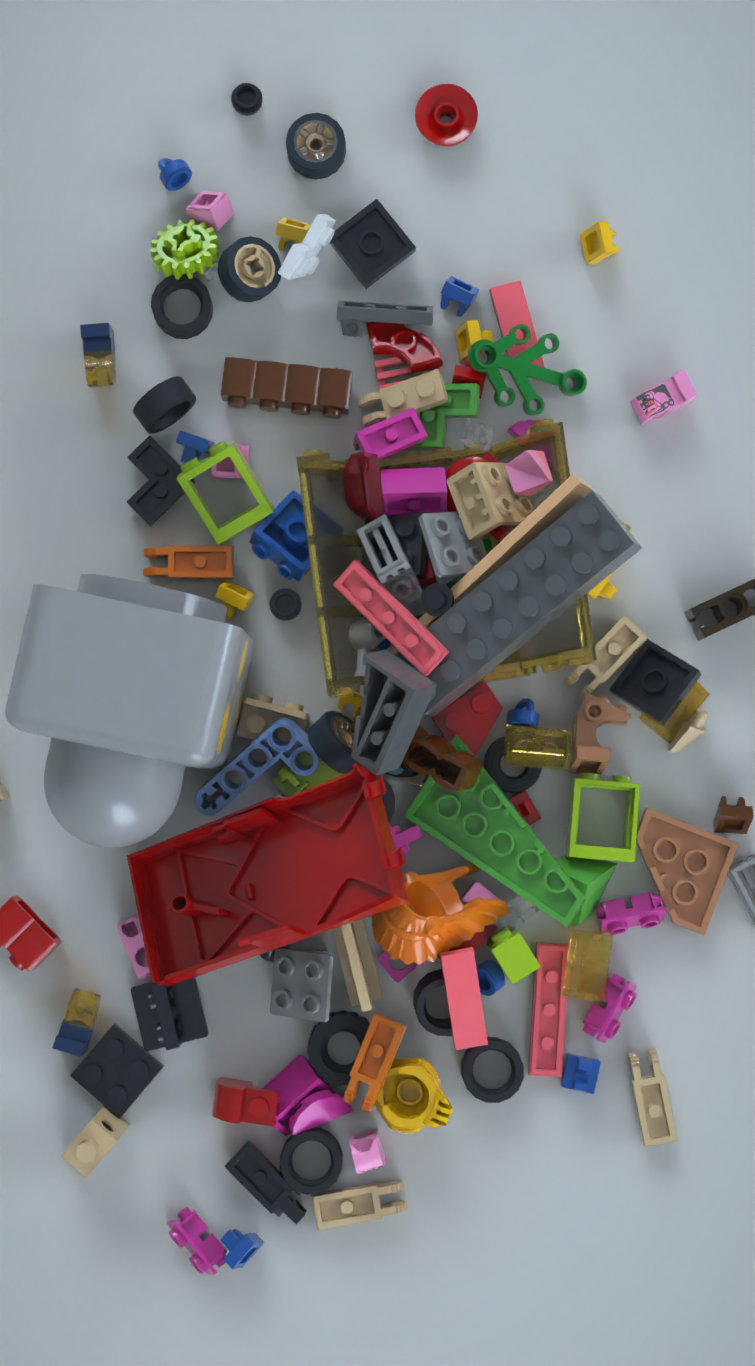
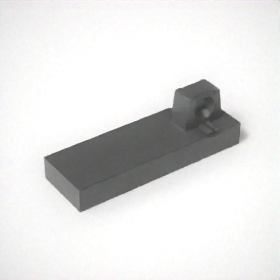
[337,300,433,336]

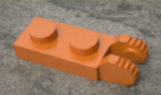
[143,545,234,579]
[343,1013,407,1113]

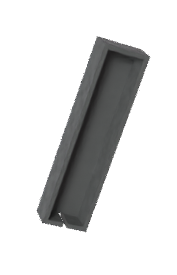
[395,491,642,716]

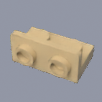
[236,693,309,741]

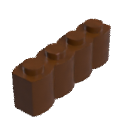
[221,357,353,419]
[350,707,483,791]

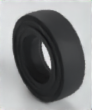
[484,735,542,793]

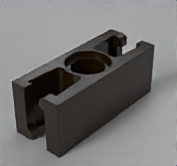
[684,579,755,641]

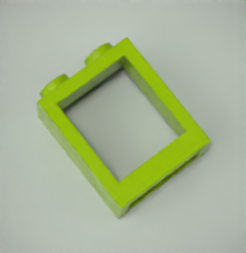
[176,440,275,545]
[565,773,640,863]

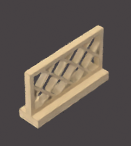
[332,919,383,1012]

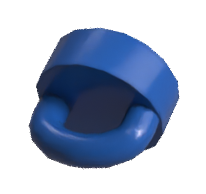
[158,158,192,191]
[506,698,539,731]
[476,959,505,996]

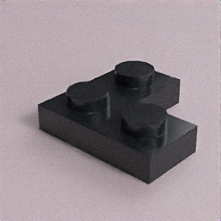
[127,435,196,527]

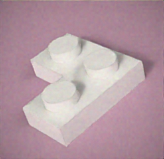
[278,214,336,280]

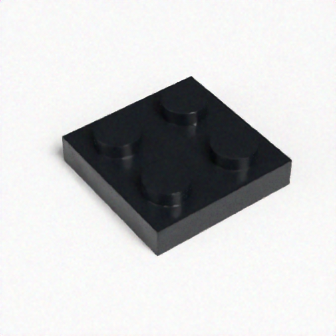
[330,199,416,289]
[362,512,427,583]
[609,639,701,726]
[70,1024,164,1119]

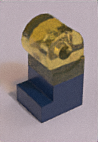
[80,323,116,388]
[52,988,101,1057]

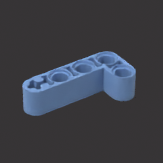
[194,717,320,816]

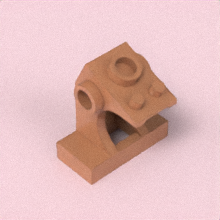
[568,693,631,776]

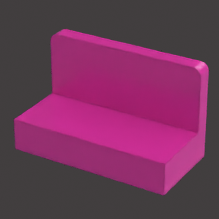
[353,408,428,461]
[380,467,447,516]
[263,1054,335,1136]

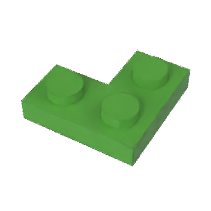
[411,383,480,450]

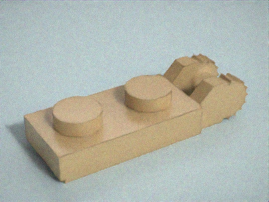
[357,369,449,427]
[564,615,648,701]
[628,1048,678,1147]
[312,1180,408,1230]

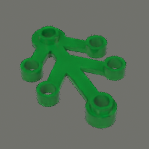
[468,324,587,416]

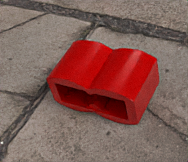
[0,896,62,972]

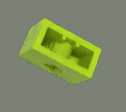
[487,927,541,985]

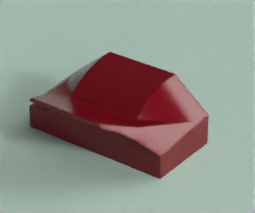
[342,452,385,521]

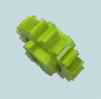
[150,219,220,280]

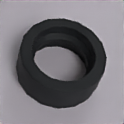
[151,274,213,339]
[133,376,196,434]
[413,969,452,1036]
[461,1037,524,1103]
[280,1127,343,1195]

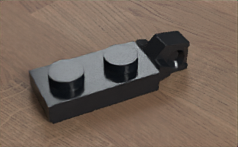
[225,1140,307,1224]

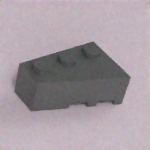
[351,649,437,776]

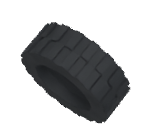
[307,1010,370,1087]

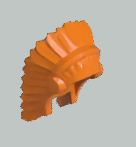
[371,863,510,965]

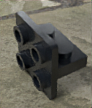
[131,977,209,1051]

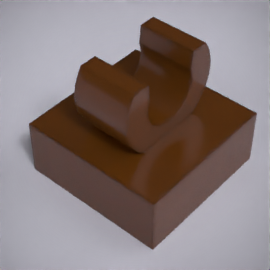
[713,796,753,834]

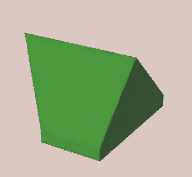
[556,856,618,927]

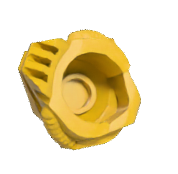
[375,1058,453,1134]

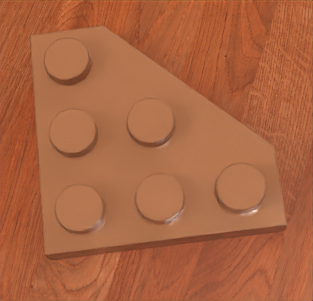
[636,808,739,935]

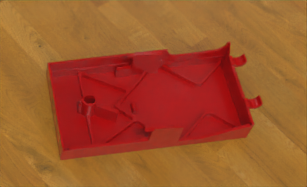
[127,763,409,986]

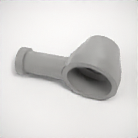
[349,619,385,681]

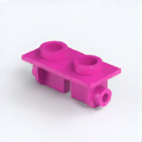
[595,892,666,935]
[582,973,637,1043]
[167,1207,227,1275]

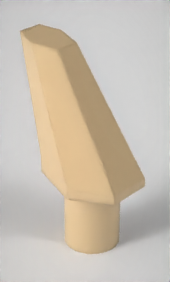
[667,708,708,752]

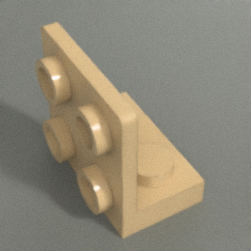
[446,462,533,540]

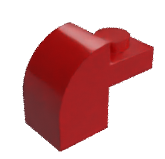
[212,1077,280,1127]

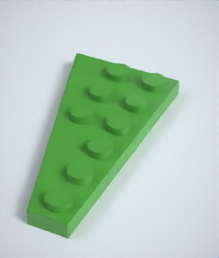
[404,734,586,927]

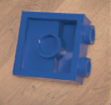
[249,490,343,582]

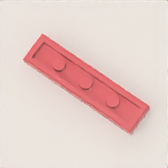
[333,560,450,676]
[528,942,570,1077]

